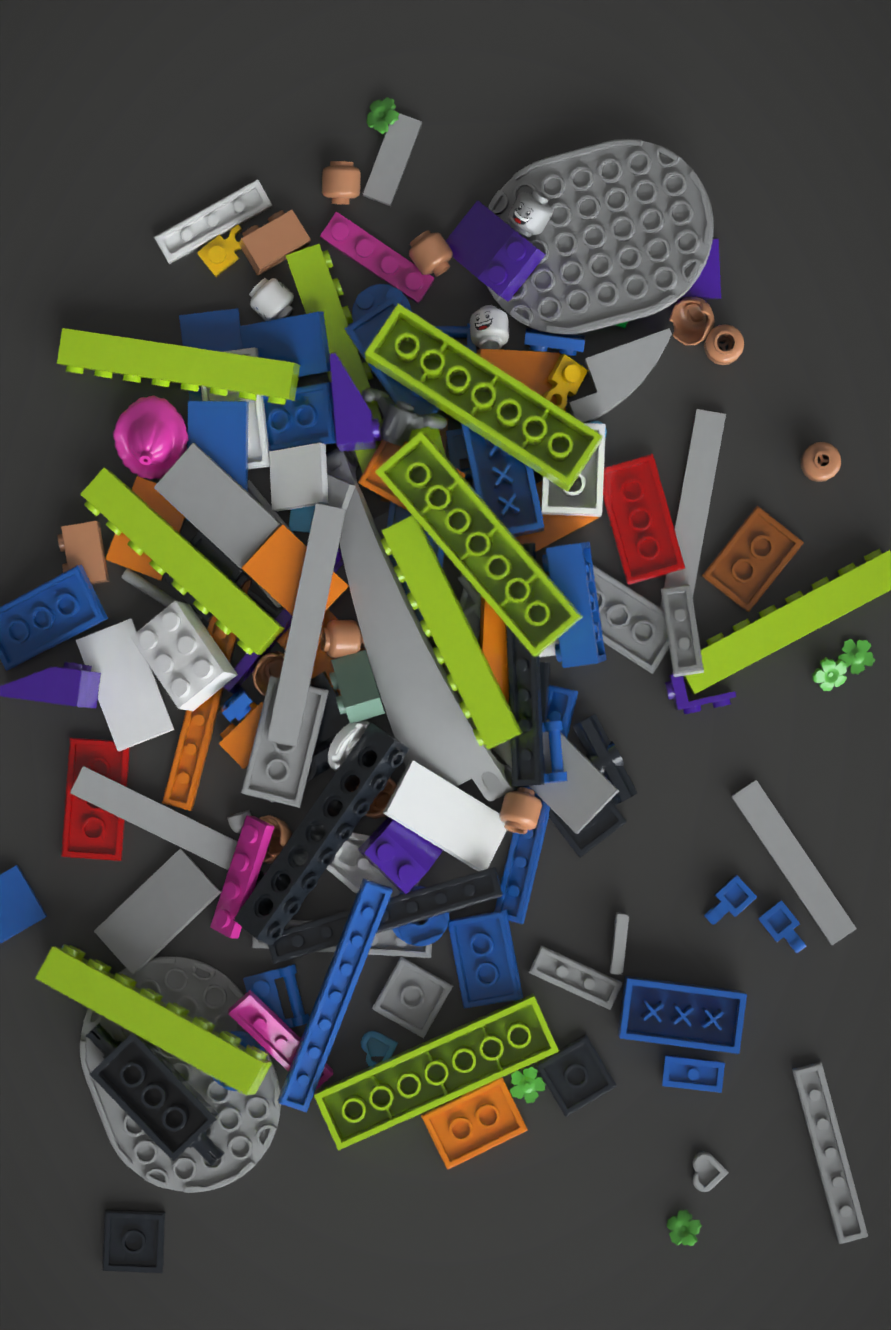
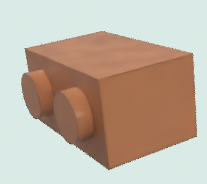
[240,210,311,275]
[58,521,109,584]

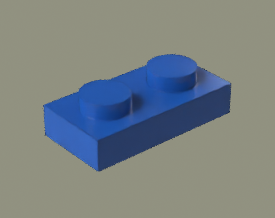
[524,328,585,356]
[220,687,252,721]
[661,1055,725,1093]

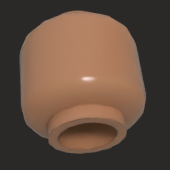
[322,161,361,205]
[409,230,453,277]
[704,324,744,365]
[800,442,841,482]
[320,620,365,659]
[500,787,542,834]

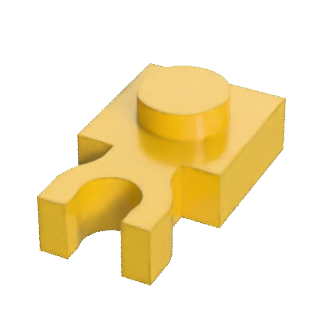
[197,224,242,277]
[542,354,588,410]

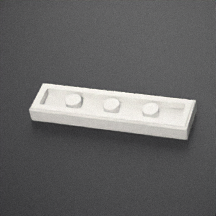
[154,179,273,264]

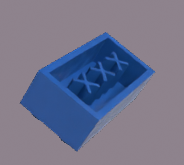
[461,423,545,537]
[542,542,606,668]
[618,976,747,1054]

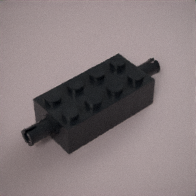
[86,1023,224,1166]

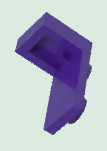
[665,674,736,715]

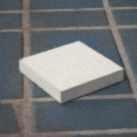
[269,443,329,512]

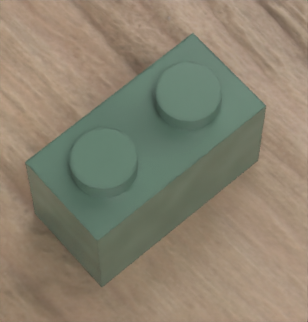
[329,650,385,724]

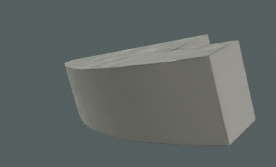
[568,328,672,423]

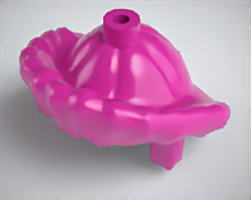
[113,395,188,479]

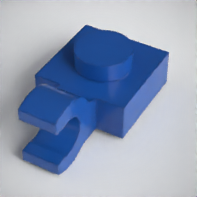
[704,875,757,925]
[758,900,806,953]

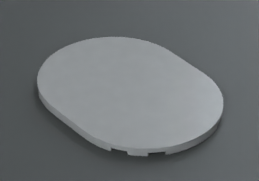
[487,139,714,335]
[80,956,281,1193]

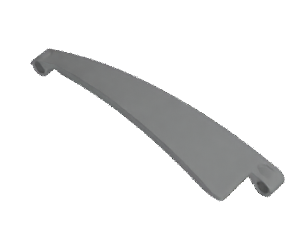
[326,448,518,801]

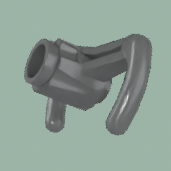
[362,388,447,446]

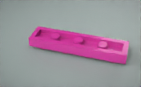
[320,212,435,304]
[210,815,275,939]
[228,990,333,1089]

